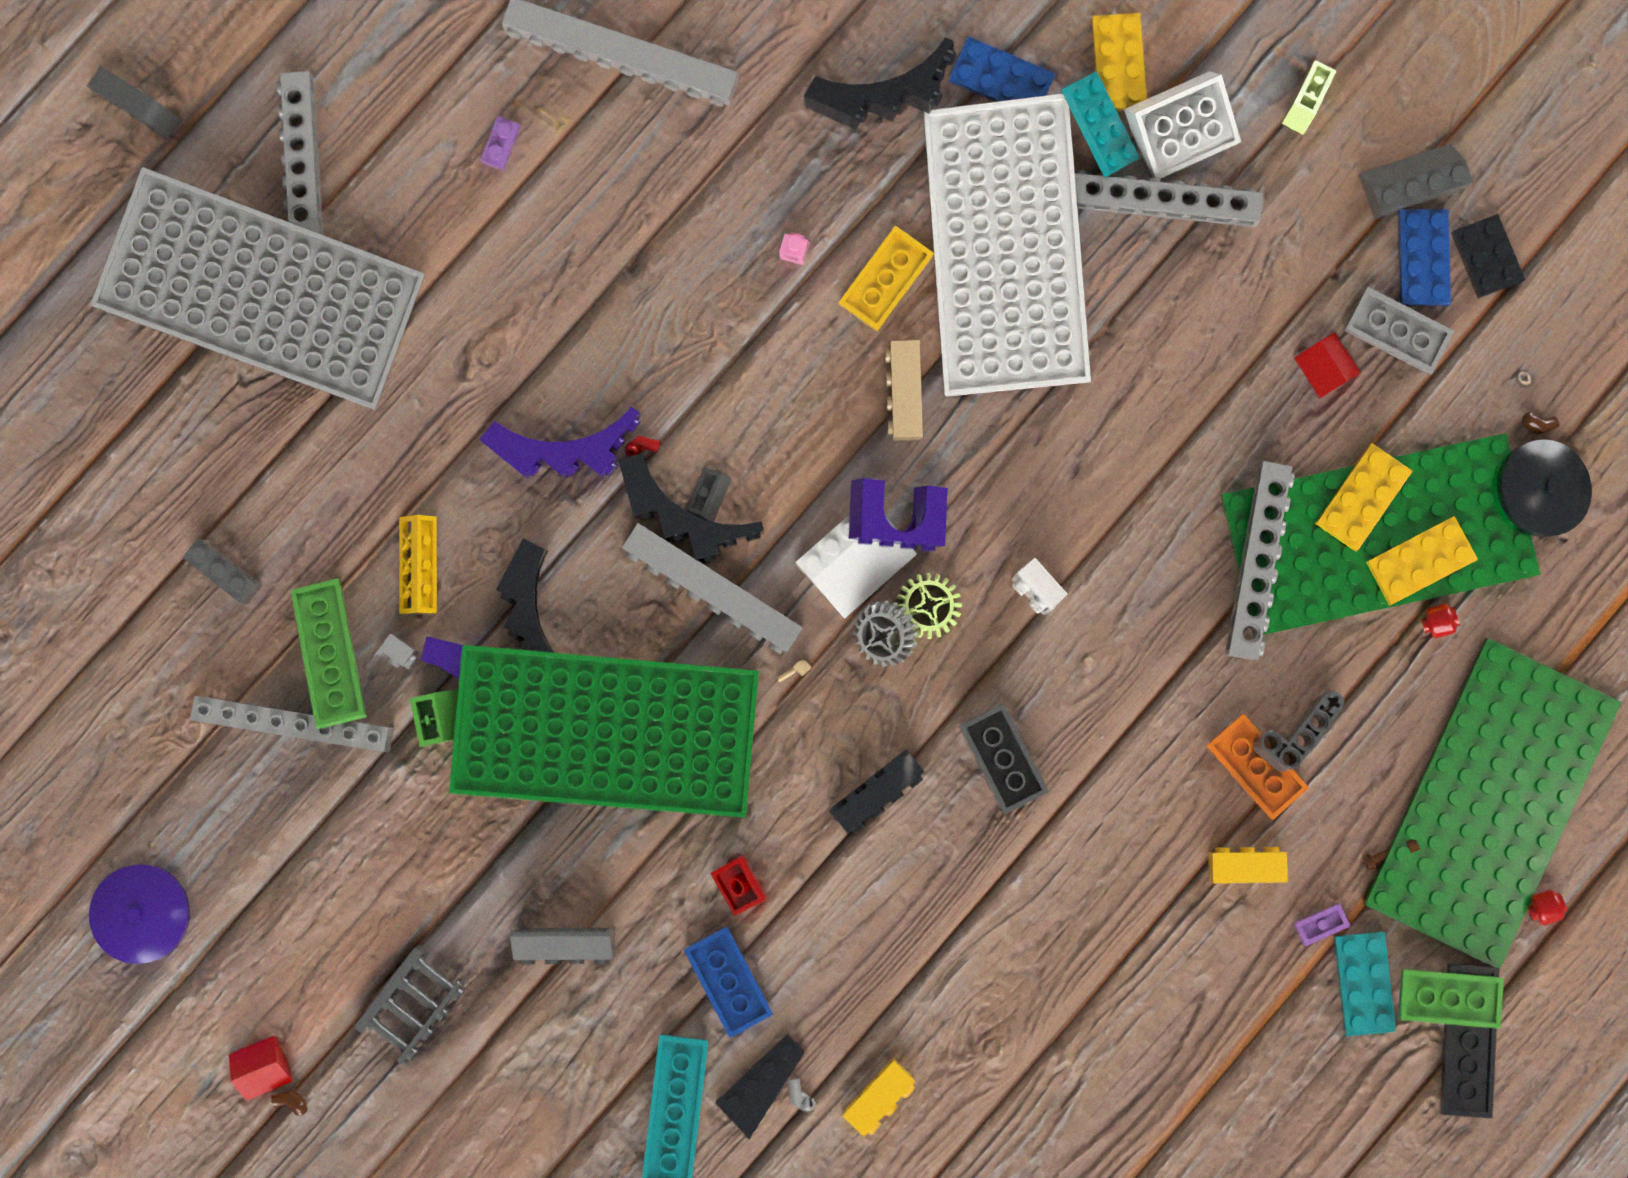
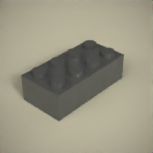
[958,703,1049,815]

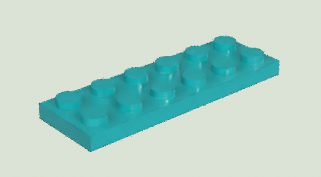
[642,1034,709,1178]

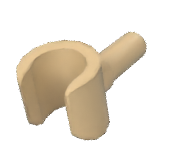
[777,660,811,682]

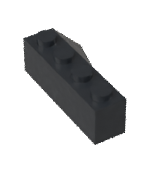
[829,749,925,834]

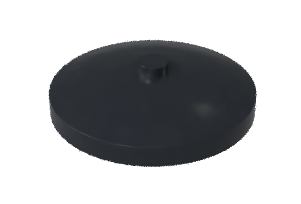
[1497,440,1592,537]

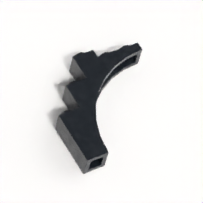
[804,37,956,130]
[618,454,765,564]
[496,538,555,653]

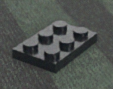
[1451,214,1525,299]

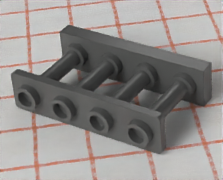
[354,945,465,1063]

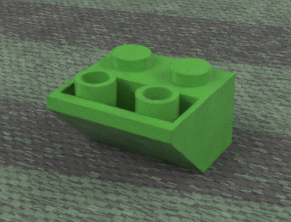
[410,689,458,747]

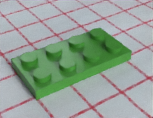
[1398,969,1504,1029]

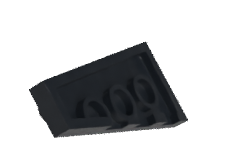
[716,1033,805,1140]

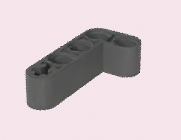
[86,66,181,140]
[1253,691,1344,772]

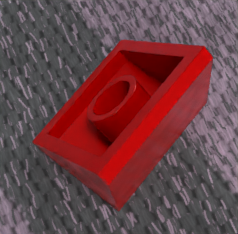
[1293,333,1361,399]
[710,854,767,916]
[228,1035,293,1101]

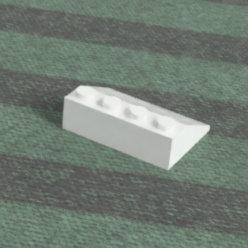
[1124,71,1241,179]
[796,514,917,619]

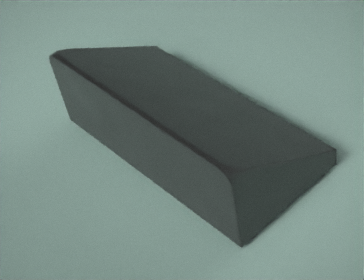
[686,467,731,522]

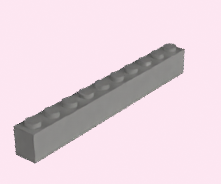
[502,0,739,106]

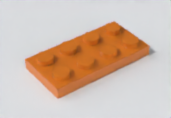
[1205,713,1309,820]

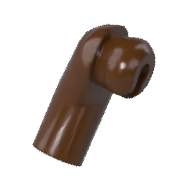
[1522,412,1560,434]
[271,1091,307,1116]

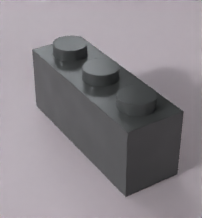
[183,538,262,605]

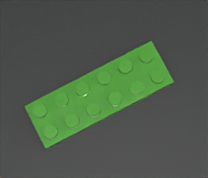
[291,578,367,729]

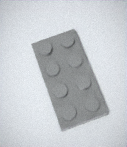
[1344,287,1454,375]

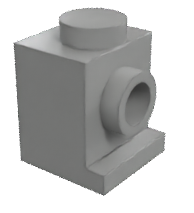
[376,634,418,670]

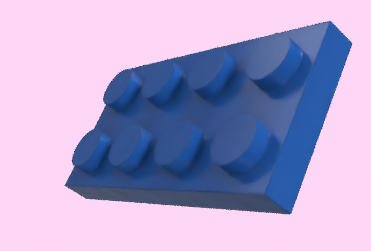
[949,36,1056,102]
[1398,209,1451,306]
[684,926,773,1038]

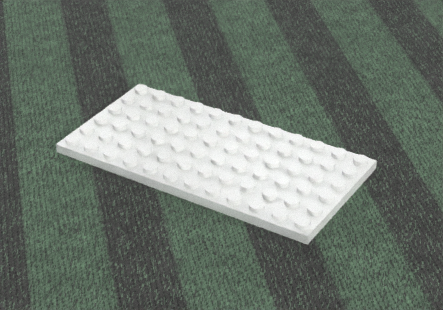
[924,94,1091,397]

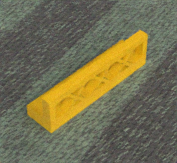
[399,515,437,614]

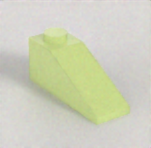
[1282,60,1336,134]

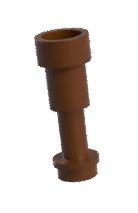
[1362,839,1420,871]

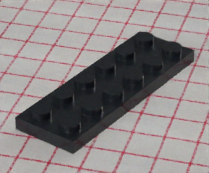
[1440,963,1500,1119]

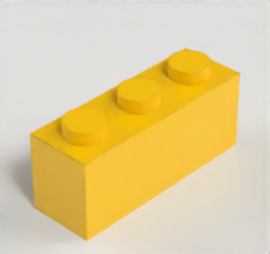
[1208,847,1288,883]
[842,1058,915,1137]

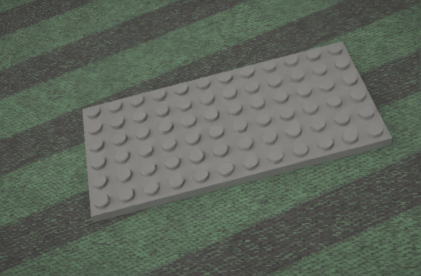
[90,167,425,410]

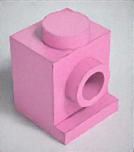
[779,233,810,265]

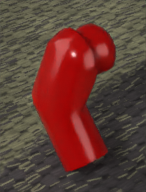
[625,436,660,457]

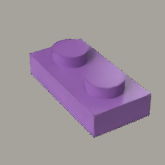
[480,116,521,171]
[1293,903,1350,946]

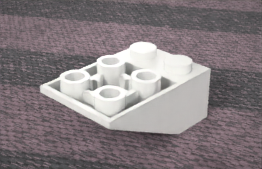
[1011,558,1068,615]

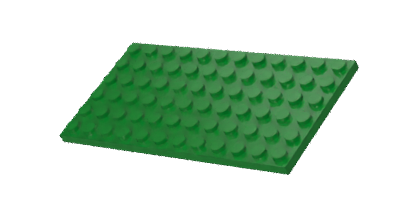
[1221,433,1541,635]
[1363,638,1621,968]
[449,645,759,818]

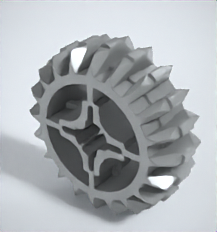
[852,601,919,667]

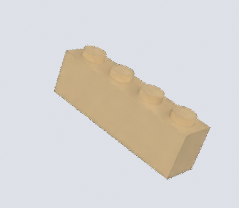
[885,340,923,441]

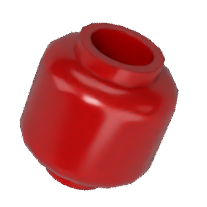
[1421,603,1460,639]
[1527,890,1567,926]

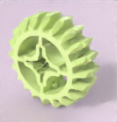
[897,573,962,639]

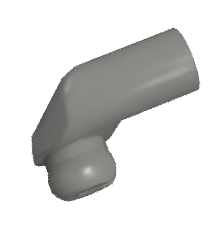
[787,1078,816,1112]

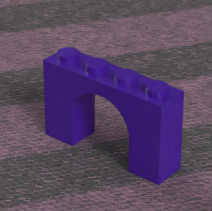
[848,478,948,552]

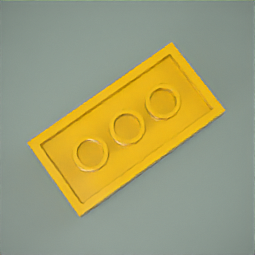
[1091,13,1147,111]
[839,226,934,332]
[1315,443,1412,552]
[1366,516,1478,605]

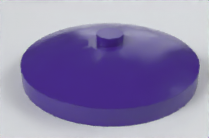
[89,864,190,964]

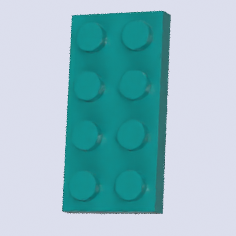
[1061,71,1140,178]
[1333,931,1396,1036]

